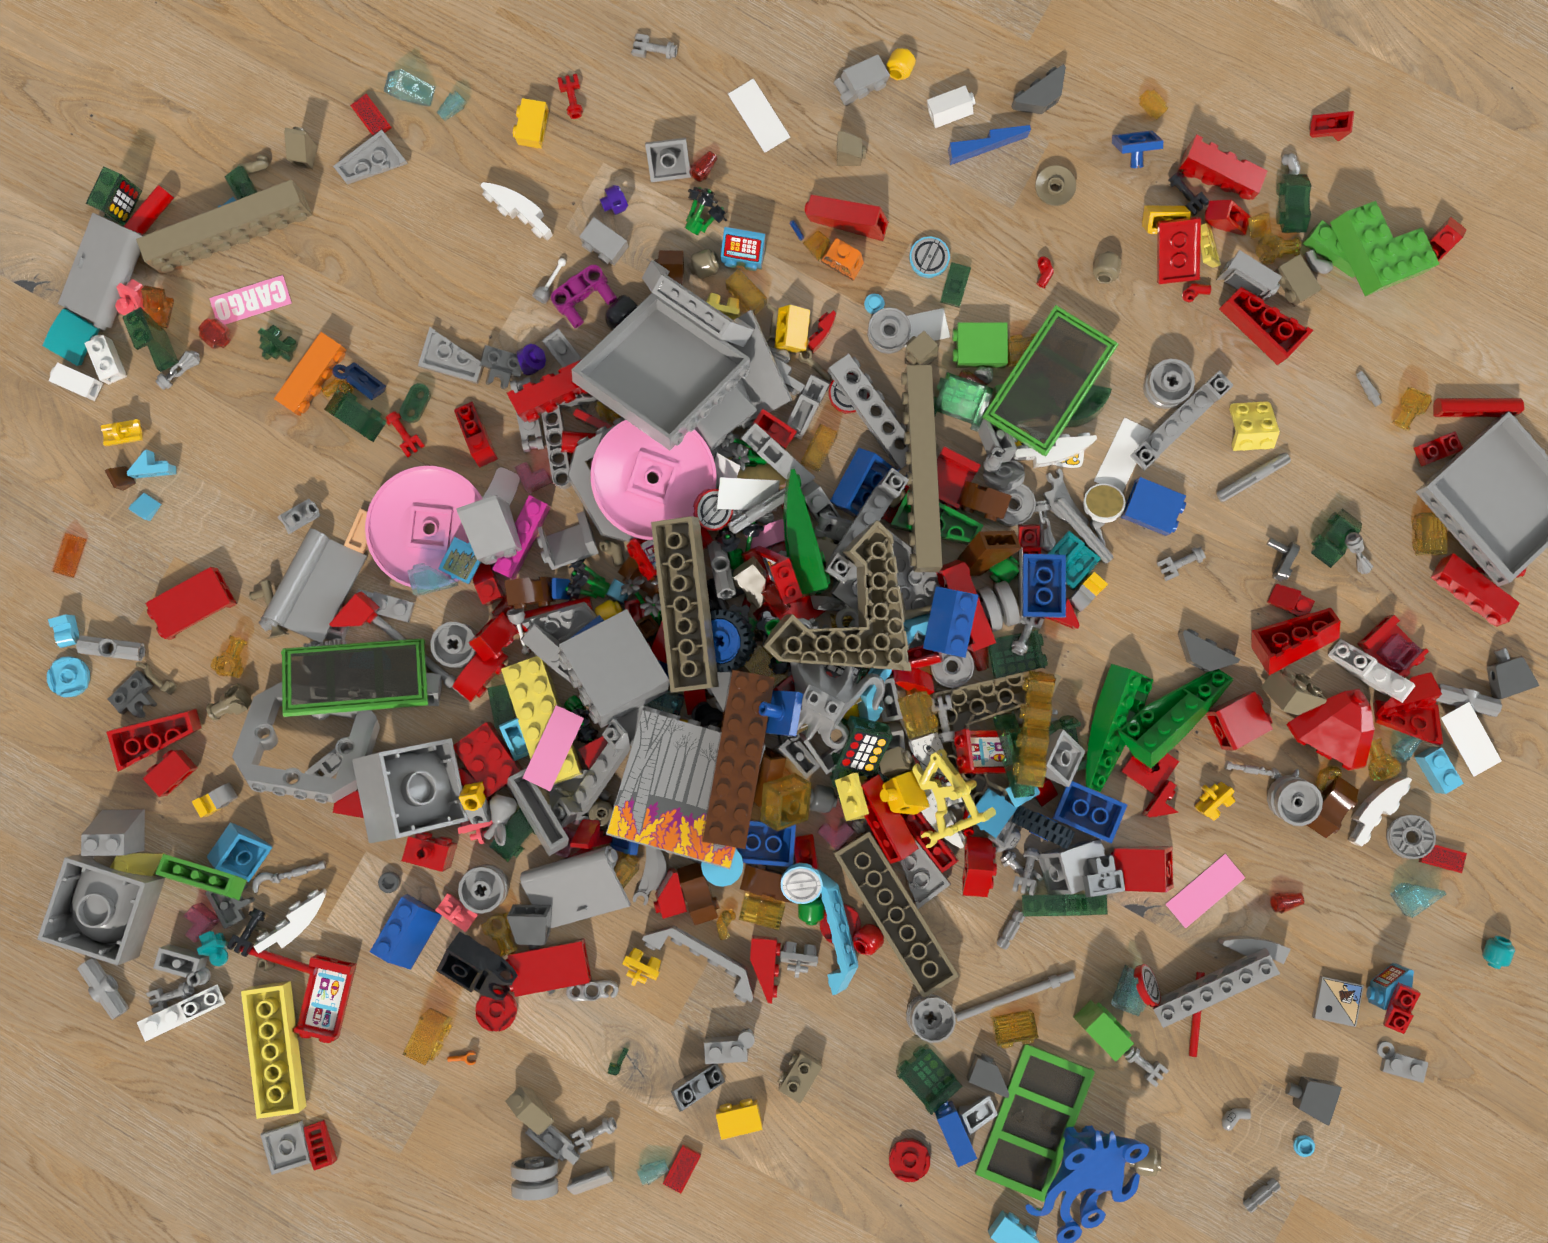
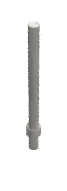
[373,616,464,697]
[955,971,1075,1021]

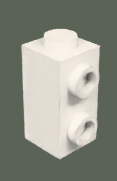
[927,86,975,128]
[84,335,127,385]
[49,362,103,401]

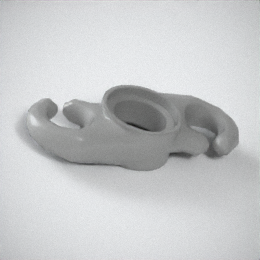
[566,980,619,1001]

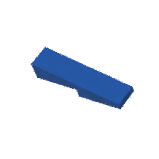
[948,125,1031,165]

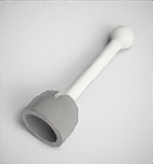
[532,258,566,304]
[507,608,530,655]

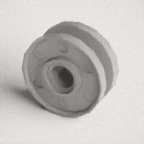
[867,307,911,354]
[996,484,1036,527]
[929,651,974,688]
[1386,815,1436,859]

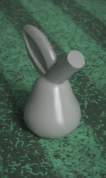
[484,795,517,846]

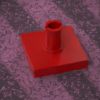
[1120,753,1180,795]

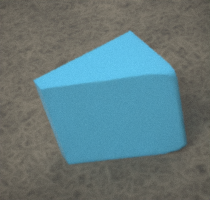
[128,493,162,521]

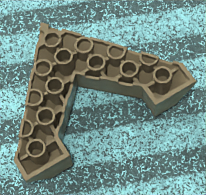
[763,520,911,671]
[912,668,1061,814]

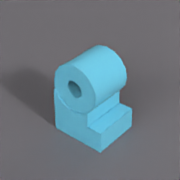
[606,579,629,605]
[48,614,79,648]

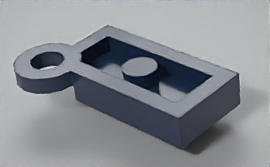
[332,362,386,400]

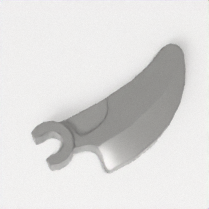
[1043,469,1089,525]
[633,846,667,905]

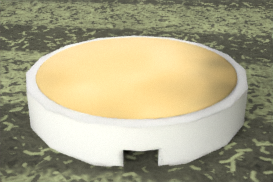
[1083,483,1126,523]

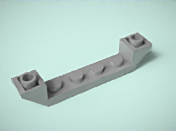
[642,260,755,347]
[1130,370,1234,470]
[825,468,909,583]
[552,719,631,828]
[642,925,754,1002]

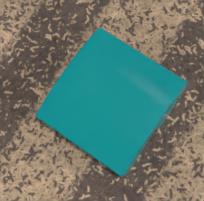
[42,308,100,366]
[1048,531,1101,590]

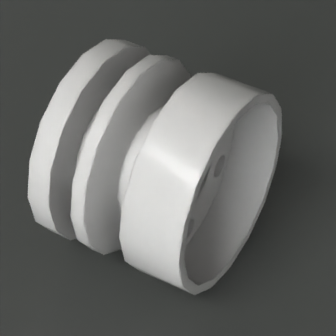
[906,994,956,1043]

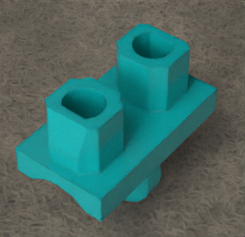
[197,931,235,966]

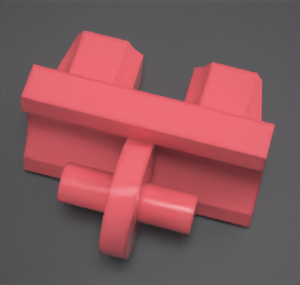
[115,279,147,316]
[458,818,493,844]
[435,893,479,932]

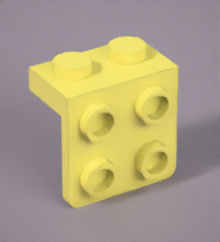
[1229,402,1280,451]
[835,773,869,821]

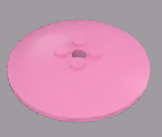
[590,420,716,540]
[365,466,483,590]

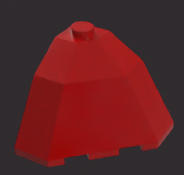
[1286,689,1375,771]

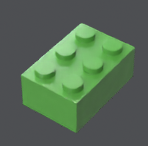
[1073,1000,1134,1062]

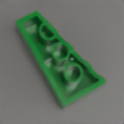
[889,487,984,545]

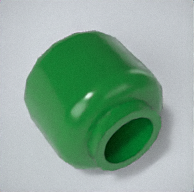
[989,556,1019,584]
[798,896,825,925]

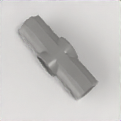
[707,540,736,600]
[76,635,146,661]
[1436,684,1502,717]
[77,958,129,1020]

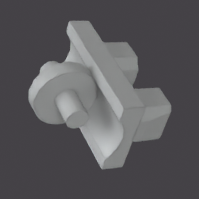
[278,499,320,534]
[779,941,818,978]

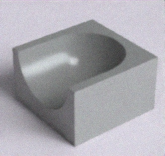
[352,738,469,843]
[37,854,165,965]

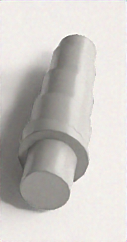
[1356,371,1383,407]

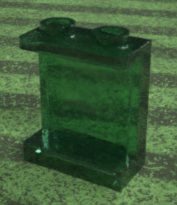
[122,307,179,372]

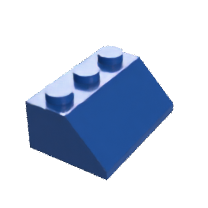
[830,448,899,517]
[923,586,979,658]
[370,894,442,970]

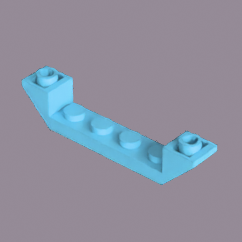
[858,614,930,726]
[818,869,859,995]

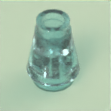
[437,90,467,121]
[1391,735,1422,763]
[637,1159,669,1186]

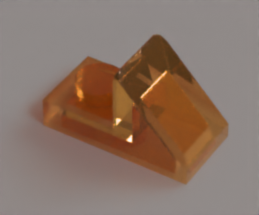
[141,285,174,328]

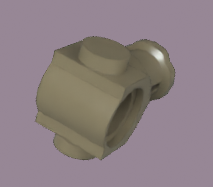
[206,683,252,721]

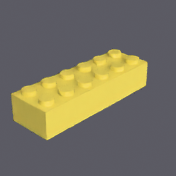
[501,656,583,788]
[241,981,306,1119]

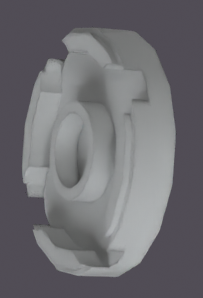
[983,459,1025,491]

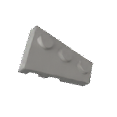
[333,130,408,185]
[418,327,483,384]
[522,602,597,643]
[900,834,951,909]

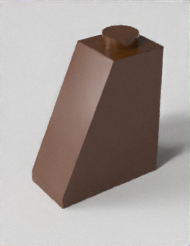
[957,530,1021,576]
[754,746,786,808]

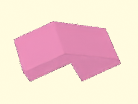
[745,519,784,550]

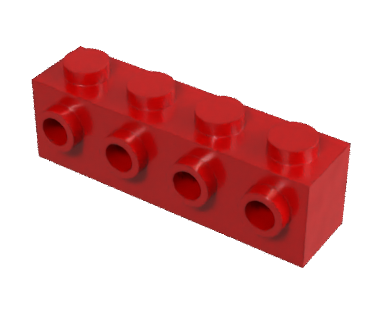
[1430,553,1520,627]
[861,774,919,864]

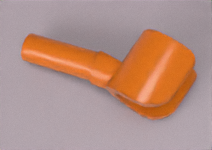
[447,1050,476,1065]

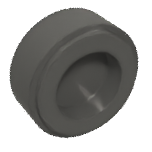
[378,872,401,893]

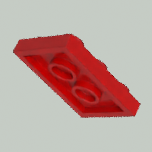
[1157,217,1201,284]

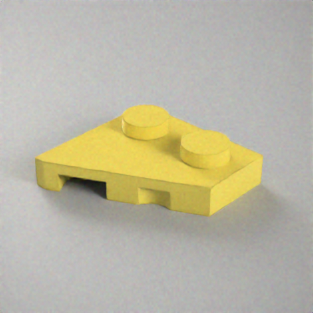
[1201,223,1221,268]
[110,853,164,876]

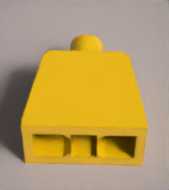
[880,770,930,814]

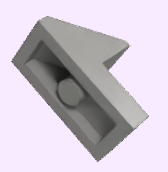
[959,1095,998,1135]

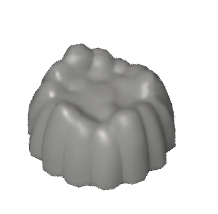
[974,366,993,384]

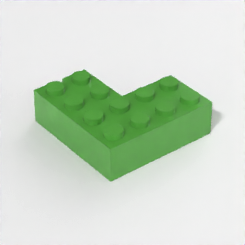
[1330,201,1439,297]

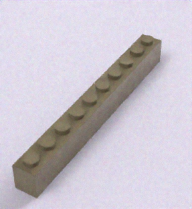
[901,365,942,572]

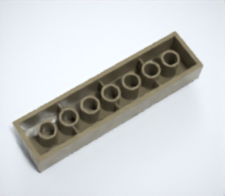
[136,180,312,273]
[651,516,719,692]
[833,830,959,999]

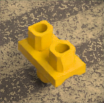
[101,419,143,446]
[1194,781,1236,821]
[622,948,661,986]

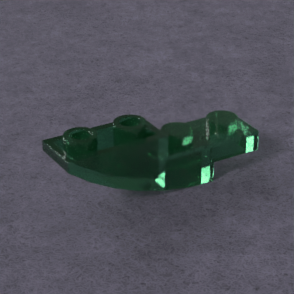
[993,714,1035,798]
[1022,894,1108,917]

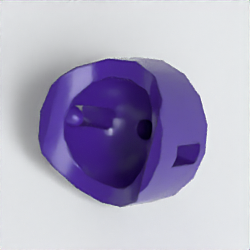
[600,185,628,215]
[516,344,546,375]

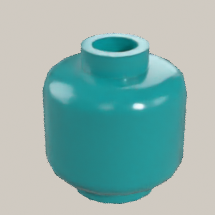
[1482,936,1515,969]

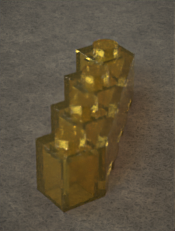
[1013,671,1055,788]

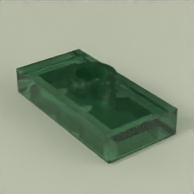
[225,166,257,200]
[940,262,971,308]
[487,684,515,728]

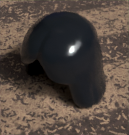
[605,295,638,331]
[691,701,723,729]

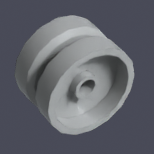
[1143,359,1195,409]
[976,581,1020,632]
[430,622,477,668]
[1267,775,1323,826]
[458,864,509,914]
[511,1156,559,1200]

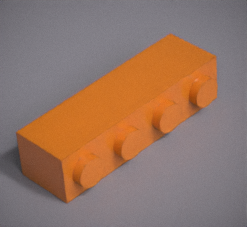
[274,332,346,416]

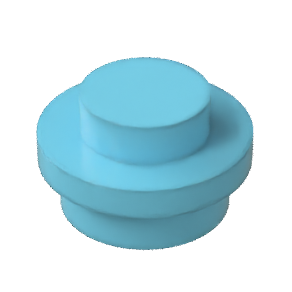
[864,293,885,314]
[1293,1135,1315,1157]

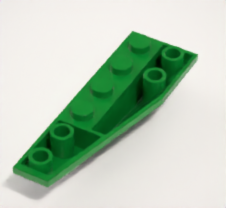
[783,469,830,598]
[1086,664,1153,792]
[1118,669,1233,768]

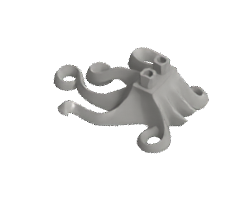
[780,608,885,749]

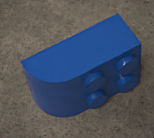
[1022,554,1066,618]
[1053,781,1127,844]
[736,819,796,867]

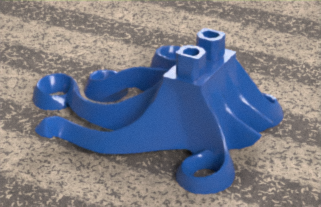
[1025,1125,1149,1243]

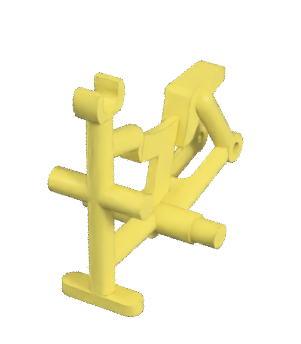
[912,749,996,848]

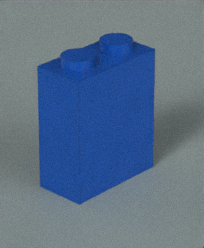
[1120,477,1186,536]
[933,1100,978,1167]

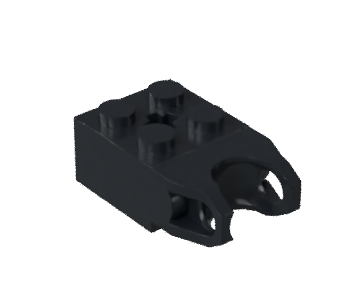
[436,931,518,1000]

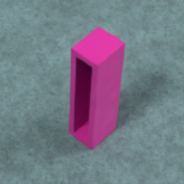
[492,495,551,579]

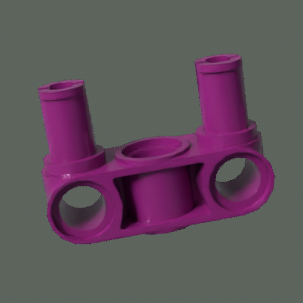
[551,265,617,328]

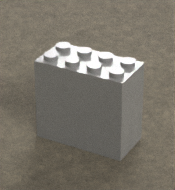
[558,609,669,728]

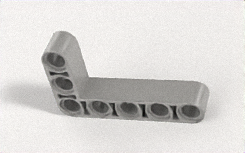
[542,392,597,489]

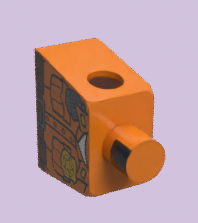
[820,238,864,281]

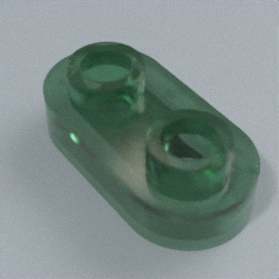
[400,383,431,423]

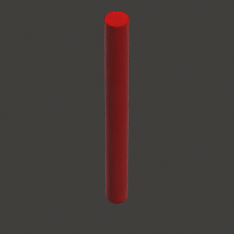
[241,947,318,975]
[1189,972,1205,1057]

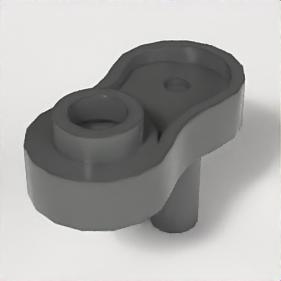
[1267,538,1300,582]

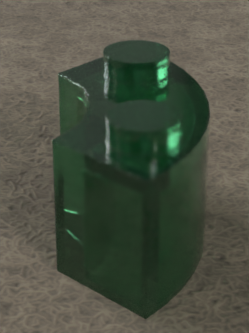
[1276,174,1312,233]
[1064,385,1112,427]
[324,390,386,442]
[1311,508,1362,568]
[489,808,536,862]

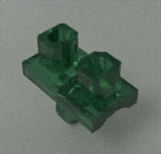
[258,325,297,362]

